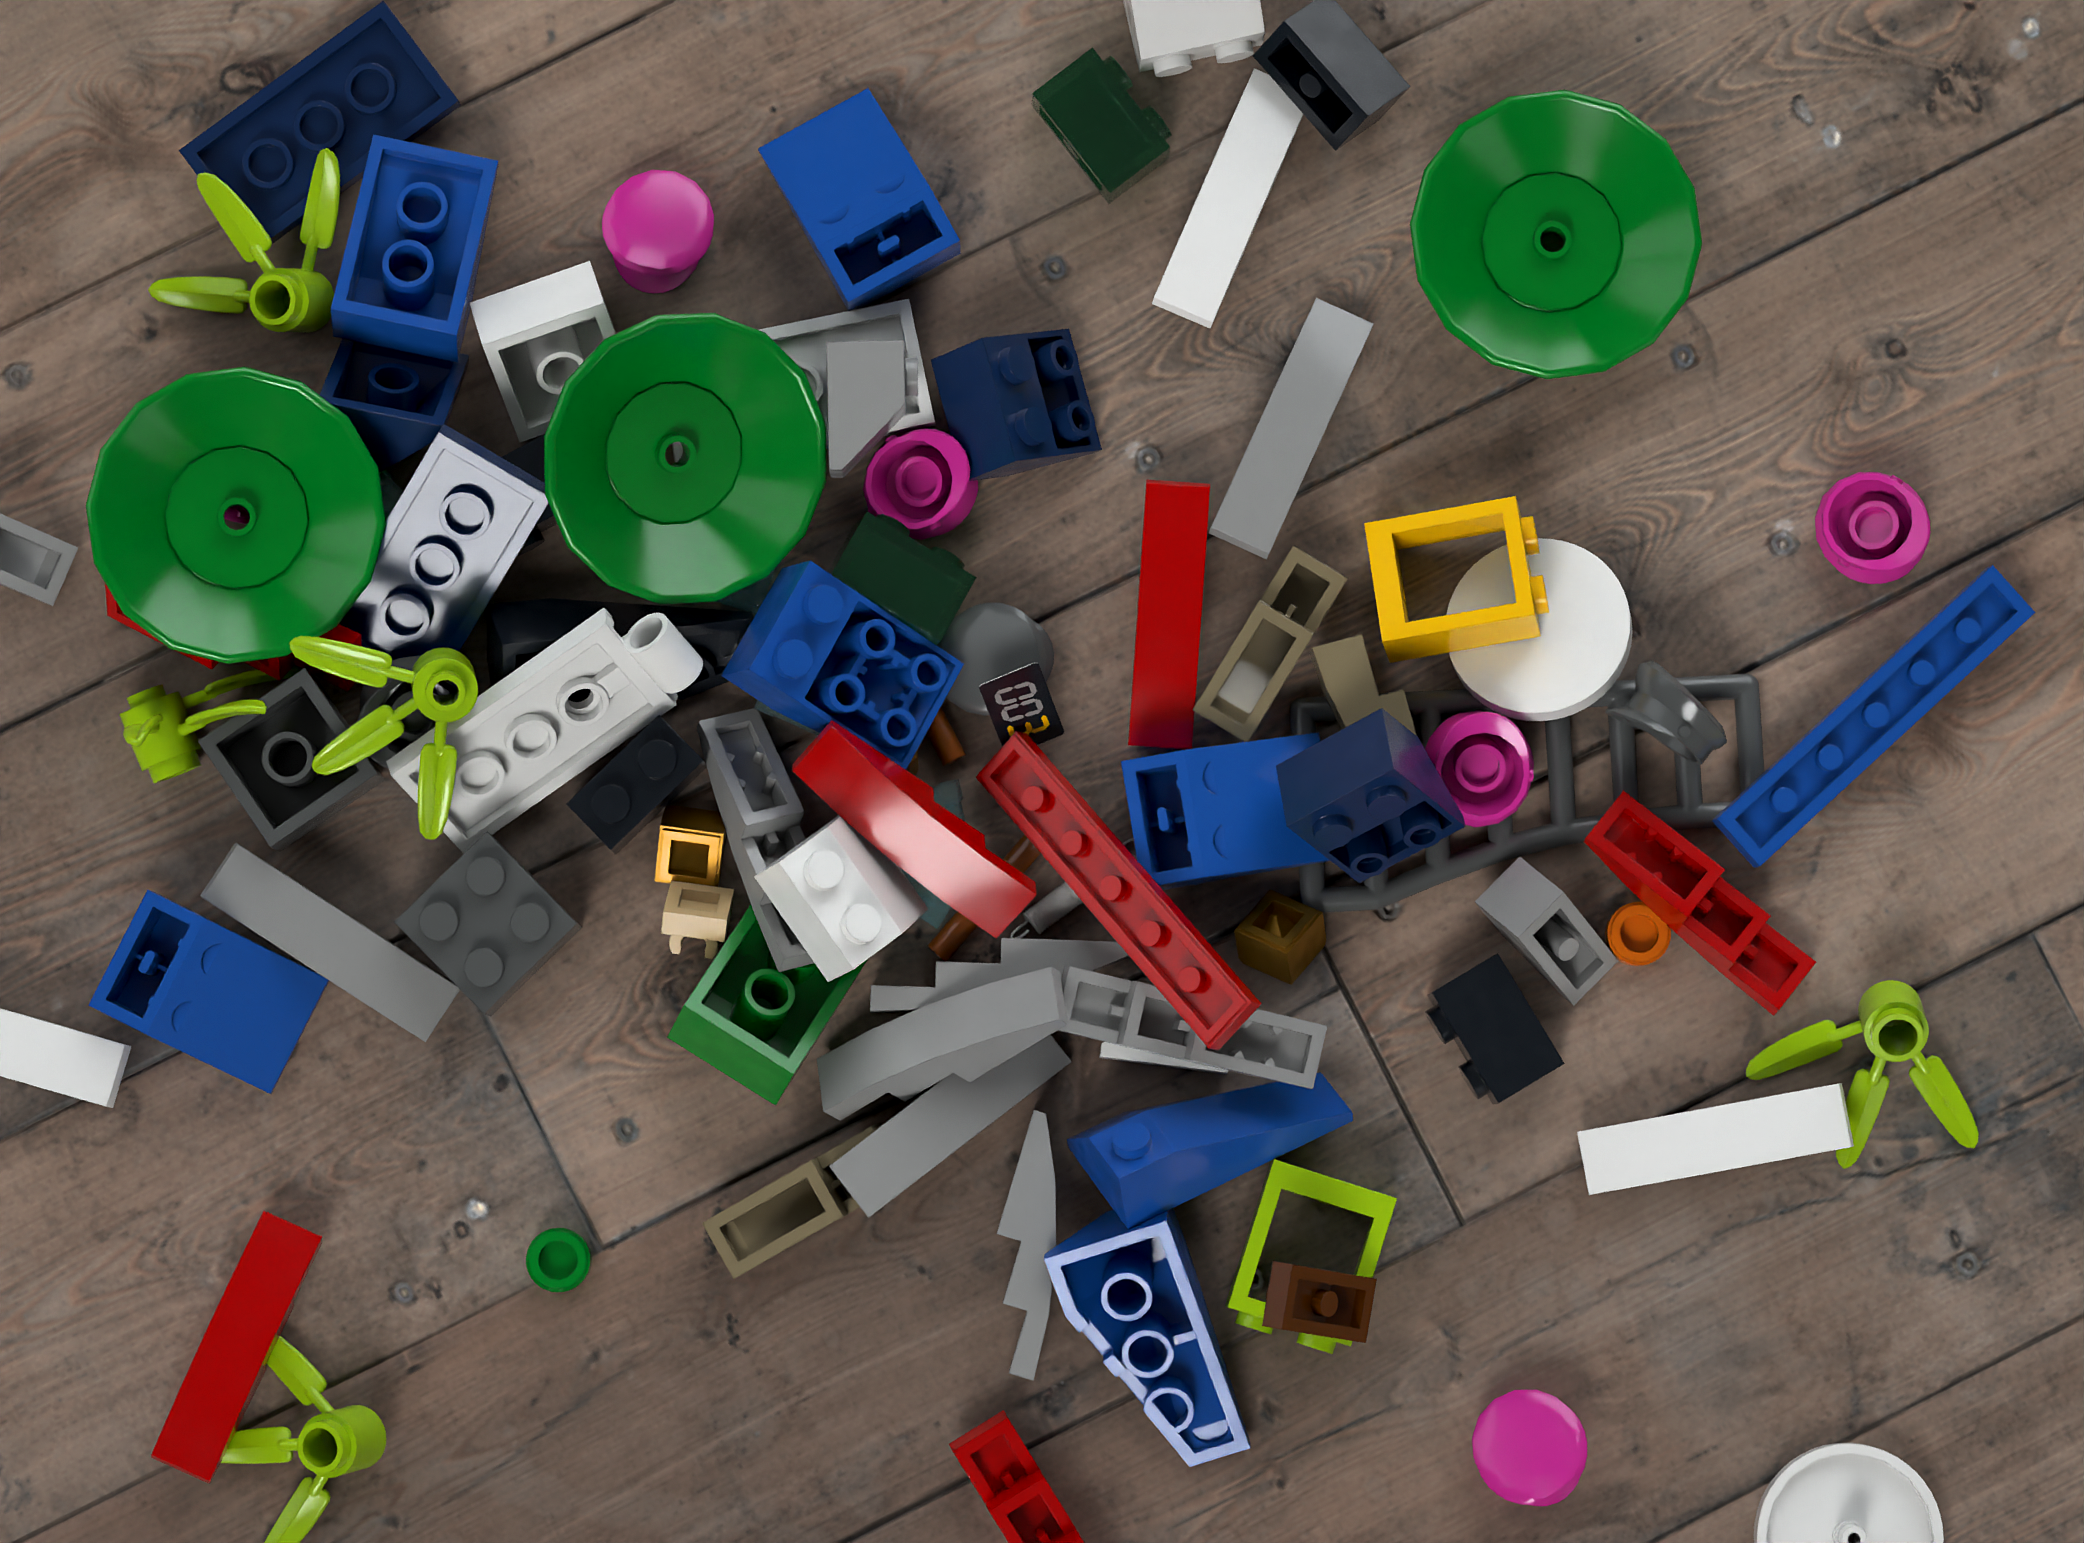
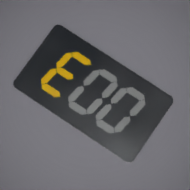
[979,663,1064,746]

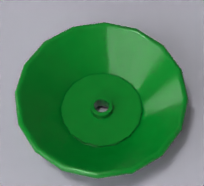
[1410,89,1703,379]
[544,313,826,605]
[86,366,386,664]

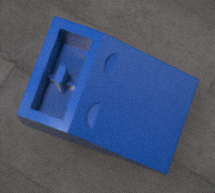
[758,88,961,311]
[721,560,964,769]
[1121,732,1330,890]
[88,890,329,1094]

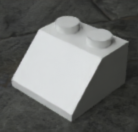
[1123,0,1265,77]
[470,261,616,442]
[754,815,928,982]

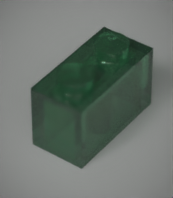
[1032,47,1172,204]
[827,512,977,645]

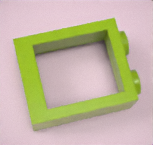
[1225,1159,1397,1354]

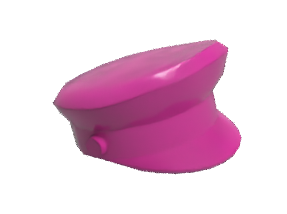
[602,170,714,294]
[863,428,978,540]
[1815,472,1931,584]
[1425,710,1534,828]
[1472,1390,1587,1506]

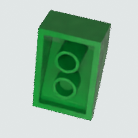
[667,905,869,1106]

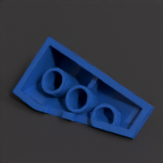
[1067,1072,1353,1230]
[1044,1208,1251,1467]

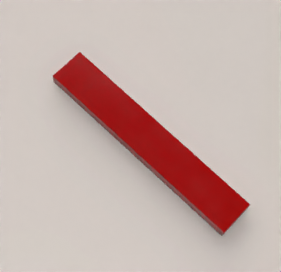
[976,731,1262,1050]

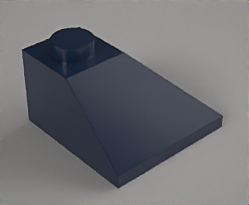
[320,338,469,473]

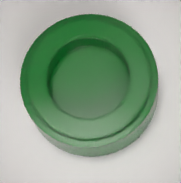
[526,1228,592,1292]

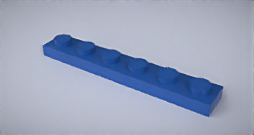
[1712,565,2035,868]

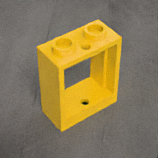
[1364,496,1549,663]

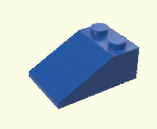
[331,134,498,363]

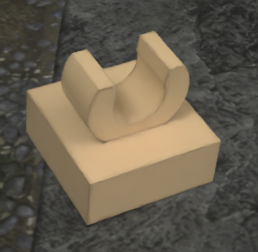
[661,881,734,959]

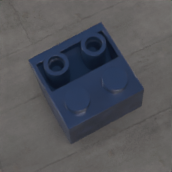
[931,329,1102,481]
[1276,708,1466,883]

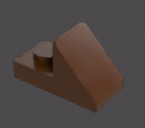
[1262,1261,1377,1343]

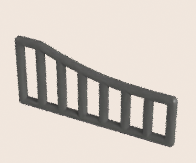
[1289,674,1765,913]

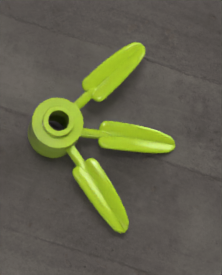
[148,148,340,332]
[289,636,478,840]
[119,666,302,784]
[1746,980,1979,1169]
[221,1336,386,1543]

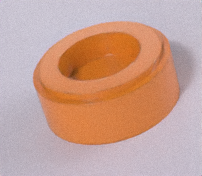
[1605,902,1671,966]

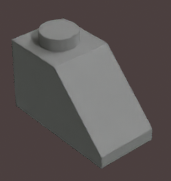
[827,340,918,478]
[1475,857,1618,1006]

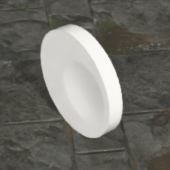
[1446,538,1632,721]
[1754,1443,1944,1543]

